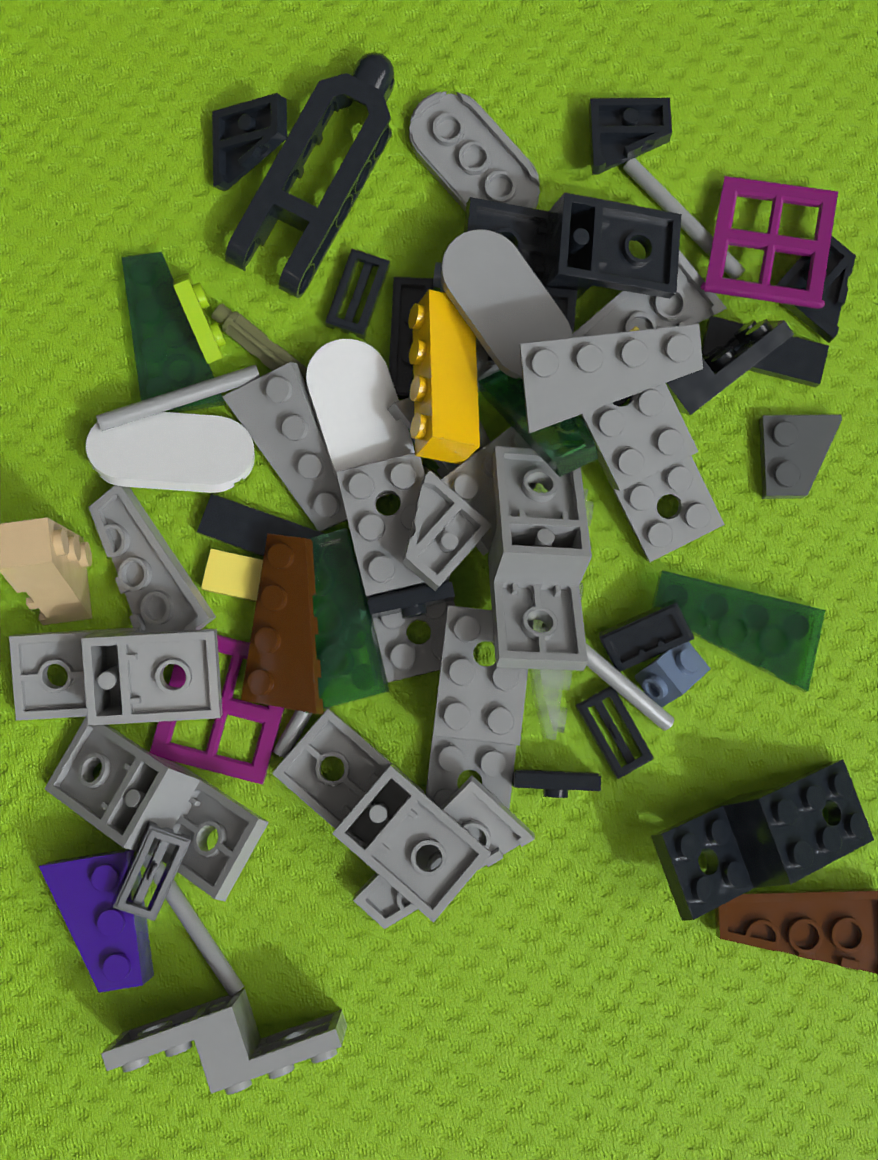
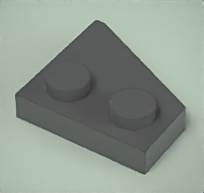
[759,415,842,499]

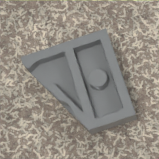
[402,471,493,591]

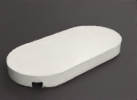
[306,339,415,497]
[86,412,255,493]

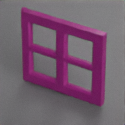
[700,176,838,309]
[150,634,284,785]

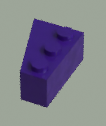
[39,849,154,993]

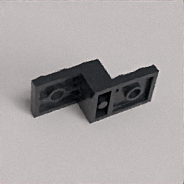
[464,192,682,299]
[575,319,794,426]
[651,759,874,921]

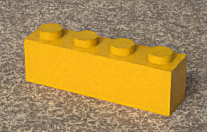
[408,289,480,465]

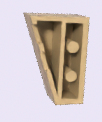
[0,517,92,625]

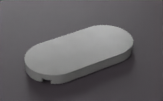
[409,91,540,212]
[441,229,573,379]

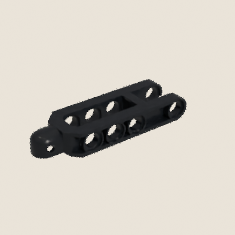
[225,52,395,298]

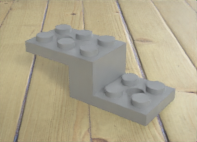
[581,383,725,562]
[488,446,592,671]
[336,453,455,683]
[426,605,534,809]
[9,627,223,726]
[272,709,491,923]
[44,716,269,901]
[101,989,347,1095]

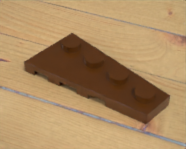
[241,533,324,714]
[715,889,878,974]

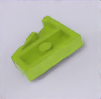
[173,273,226,364]

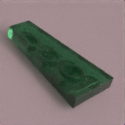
[122,251,226,413]
[478,370,598,477]
[305,528,390,713]
[651,570,825,692]

